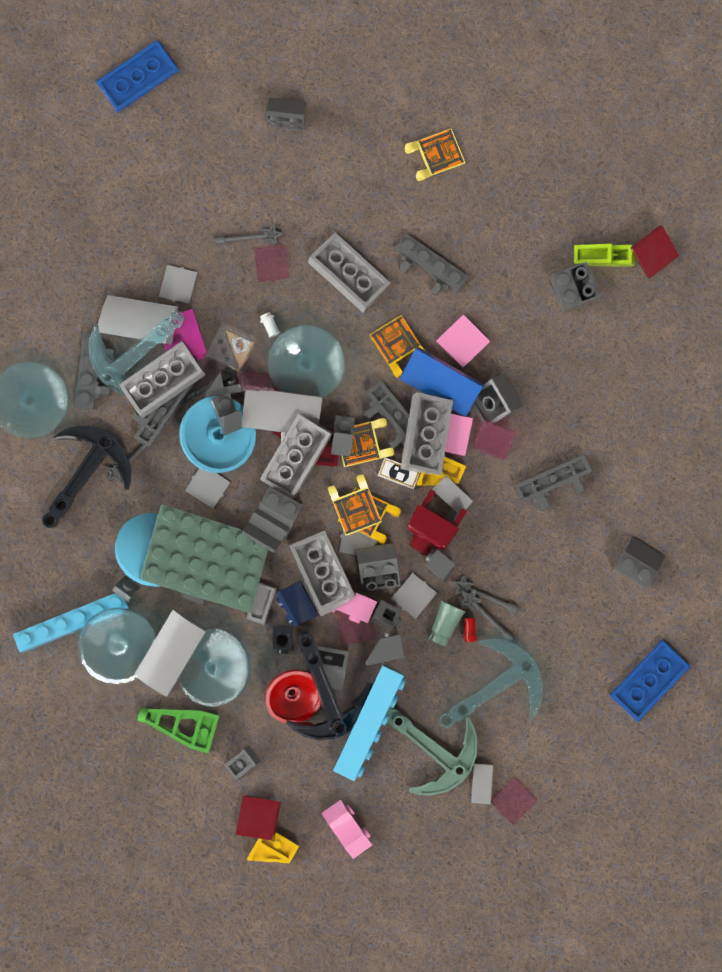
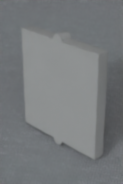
[159,265,197,304]
[185,468,230,509]
[339,528,378,555]
[391,573,437,619]

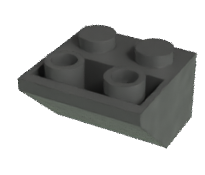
[266,98,307,131]
[549,261,601,314]
[356,543,401,592]
[306,645,350,690]

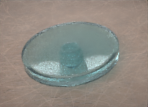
[268,325,345,398]
[0,362,69,439]
[78,608,156,684]
[178,629,251,707]

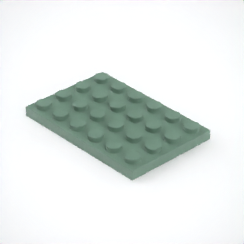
[139,504,268,613]

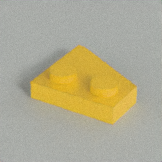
[416,457,466,486]
[247,832,299,863]

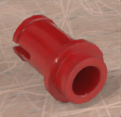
[463,618,478,642]

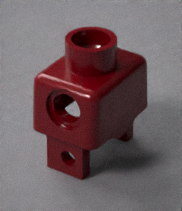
[407,489,467,557]

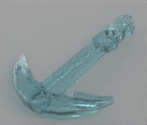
[88,311,185,396]
[439,639,543,728]

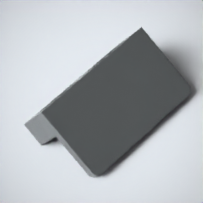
[242,508,289,553]

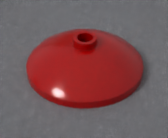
[265,669,321,723]

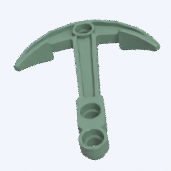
[387,707,477,795]

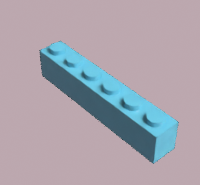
[13,593,131,653]
[333,664,407,781]

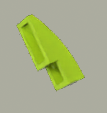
[574,244,635,267]

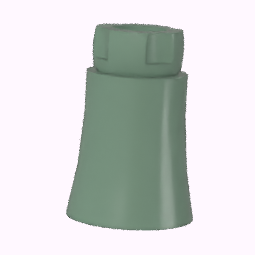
[429,601,466,646]

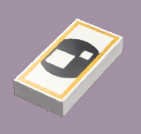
[378,458,420,490]

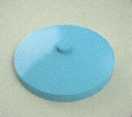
[180,396,256,473]
[115,513,159,587]

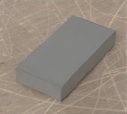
[432,475,473,514]
[246,582,277,625]
[471,764,493,804]

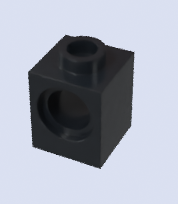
[273,627,293,654]

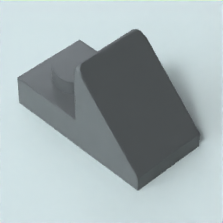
[204,371,244,398]
[210,393,242,436]
[331,416,355,457]
[112,574,144,602]
[225,746,260,780]

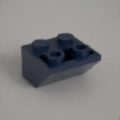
[276,581,319,627]

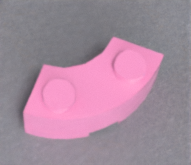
[331,592,377,624]
[322,800,372,859]

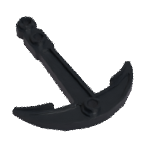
[42,426,132,528]
[286,632,372,741]

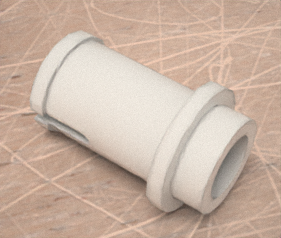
[260,312,281,338]

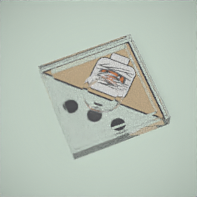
[206,322,257,373]

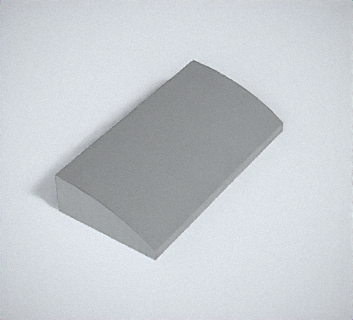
[308,232,390,313]
[97,295,178,345]
[119,341,206,418]
[242,387,322,433]
[400,392,453,475]
[260,414,333,499]
[290,531,355,616]
[134,609,207,697]

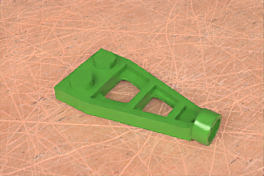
[137,706,219,753]

